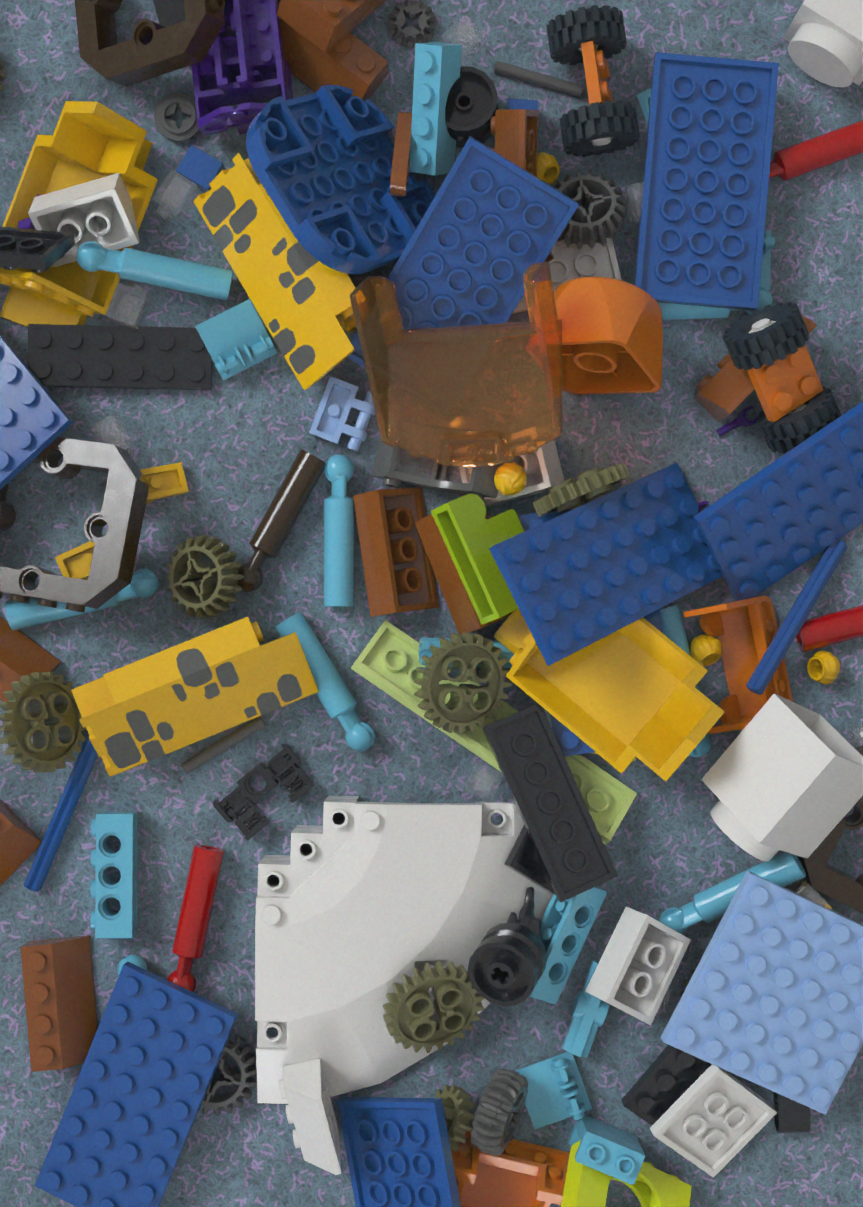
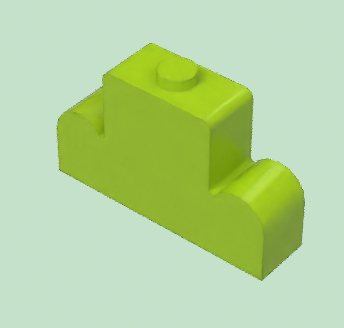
[431,493,524,625]

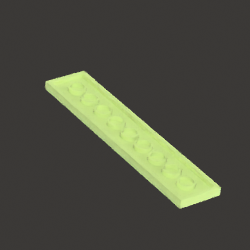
[351,620,637,844]

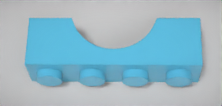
[409,42,462,176]

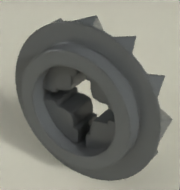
[388,0,436,48]
[154,93,199,143]

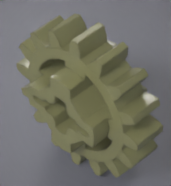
[436,1085,474,1152]

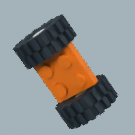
[547,5,640,157]
[723,302,841,454]

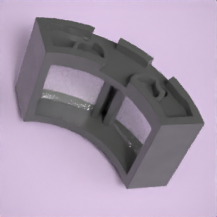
[372,404,511,502]

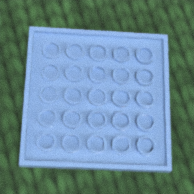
[660,870,863,1115]

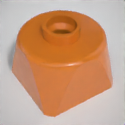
[526,276,663,395]

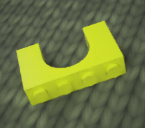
[561,1140,692,1207]

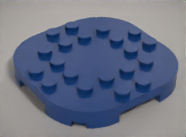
[246,85,435,274]

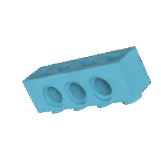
[90,811,138,938]
[529,886,607,1005]

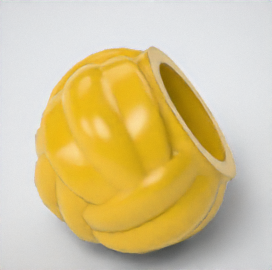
[537,152,560,185]
[494,462,527,496]
[690,635,722,667]
[807,651,840,685]

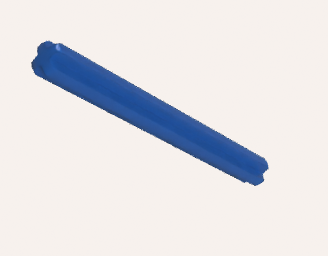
[746,539,847,695]
[24,734,98,892]

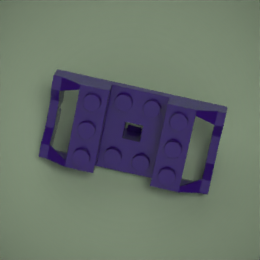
[191,0,293,136]

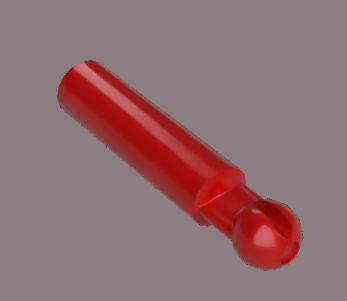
[769,120,863,181]
[796,605,863,652]
[167,844,224,992]

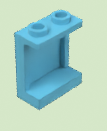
[568,1115,646,1185]

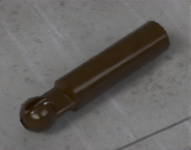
[237,449,327,592]

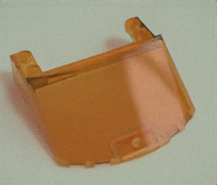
[350,262,562,467]

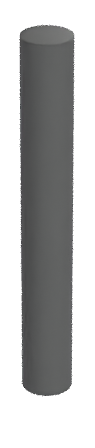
[494,61,584,98]
[181,716,266,774]

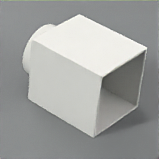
[783,0,863,88]
[701,694,863,862]

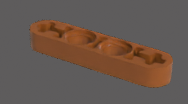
[390,112,412,196]

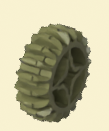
[163,535,244,619]

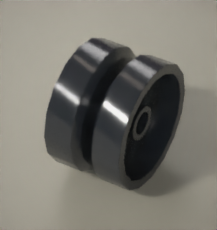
[445,66,499,147]
[468,923,547,1006]

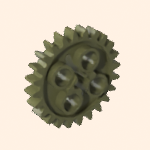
[533,462,631,517]
[414,632,511,734]
[0,672,86,773]
[383,960,484,1053]

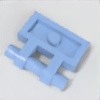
[309,376,379,452]

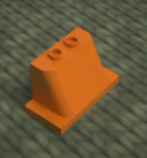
[451,1129,570,1207]

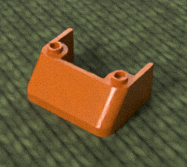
[683,595,793,734]

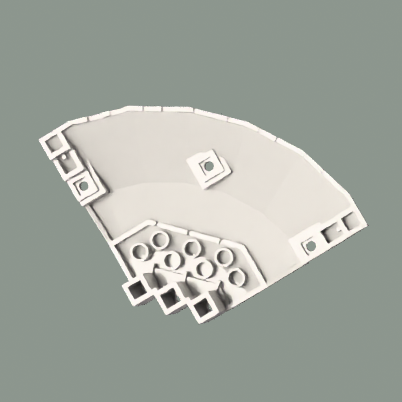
[255,795,553,1104]

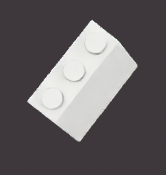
[28,173,140,267]
[585,906,691,1025]
[279,1058,342,1175]

